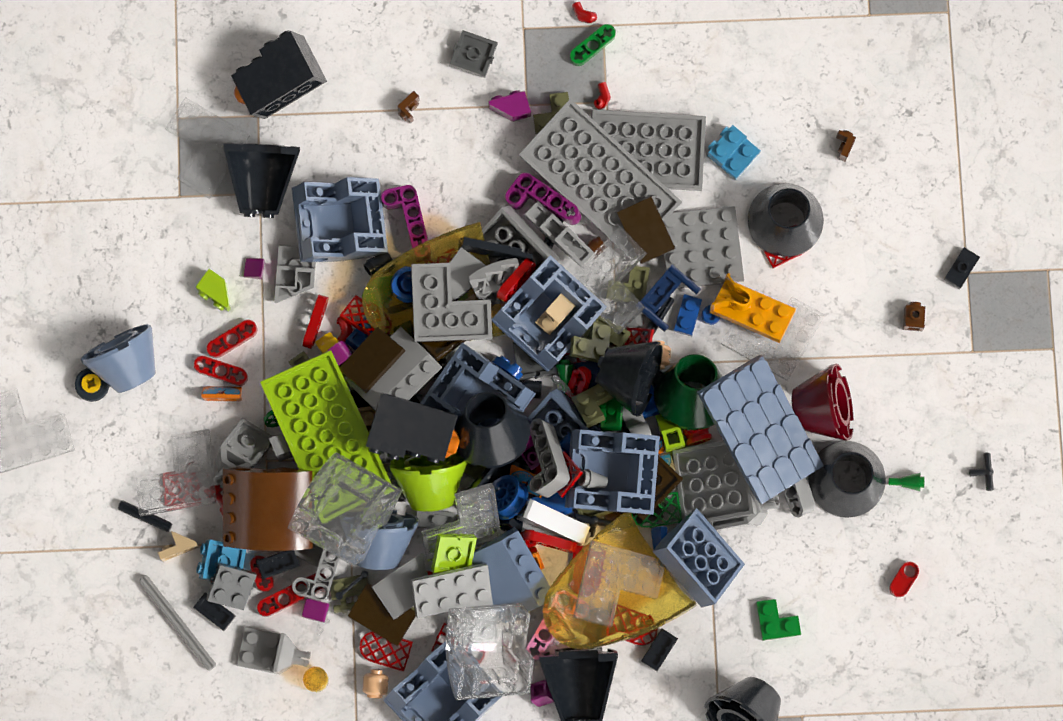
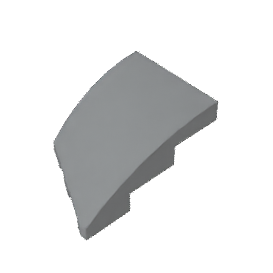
[274,245,316,303]
[469,258,519,305]
[372,553,428,619]

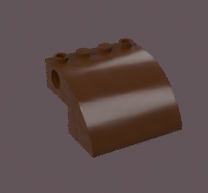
[222,466,313,551]

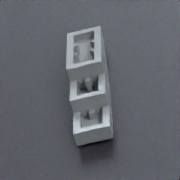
[524,201,594,267]

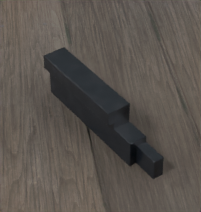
[458,237,533,260]

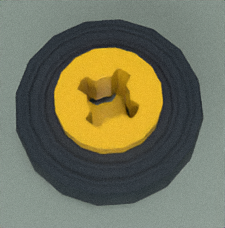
[75,368,110,402]

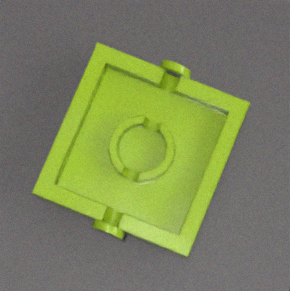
[431,534,477,573]

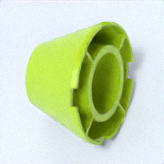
[389,451,467,512]

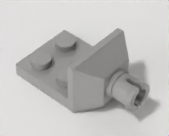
[213,418,273,488]
[710,495,780,531]
[237,627,311,675]

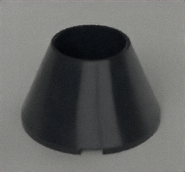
[748,183,824,257]
[454,392,531,468]
[808,441,886,518]
[704,677,781,721]

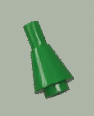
[555,359,574,395]
[889,472,925,492]

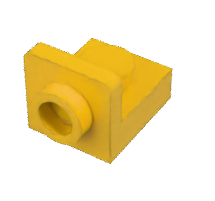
[315,332,338,354]

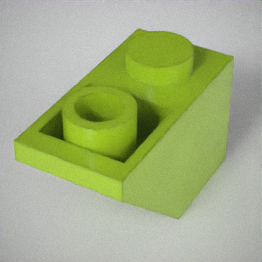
[196,269,231,312]
[655,414,685,453]

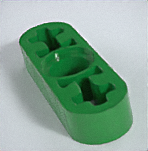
[570,24,616,66]

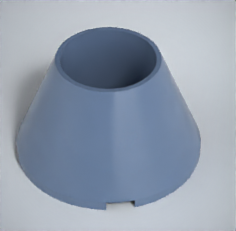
[81,324,156,393]
[340,508,418,570]

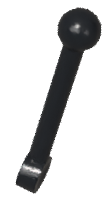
[335,570,368,600]

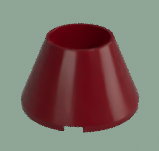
[791,363,854,441]

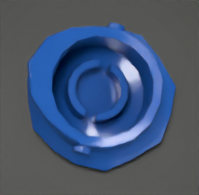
[391,266,413,303]

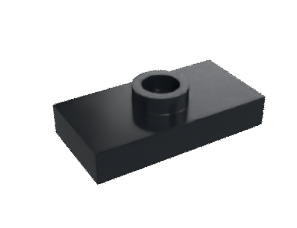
[944,247,980,290]
[256,550,300,580]
[193,592,236,631]
[641,628,678,672]

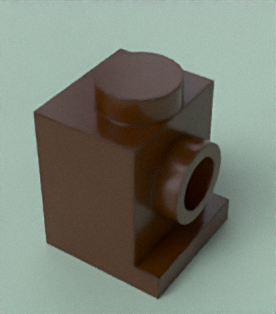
[903,302,926,332]

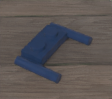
[636,264,701,332]

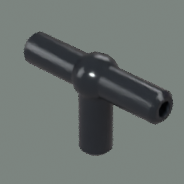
[969,452,994,491]
[575,514,613,537]

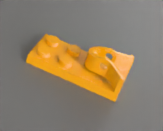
[710,273,796,343]

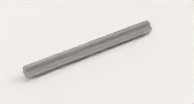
[139,575,216,671]

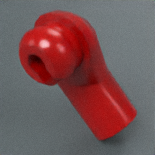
[572,2,597,23]
[594,82,611,109]
[336,317,353,342]

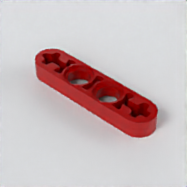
[257,573,327,617]

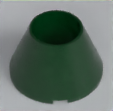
[654,354,723,430]

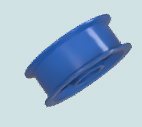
[485,475,528,520]

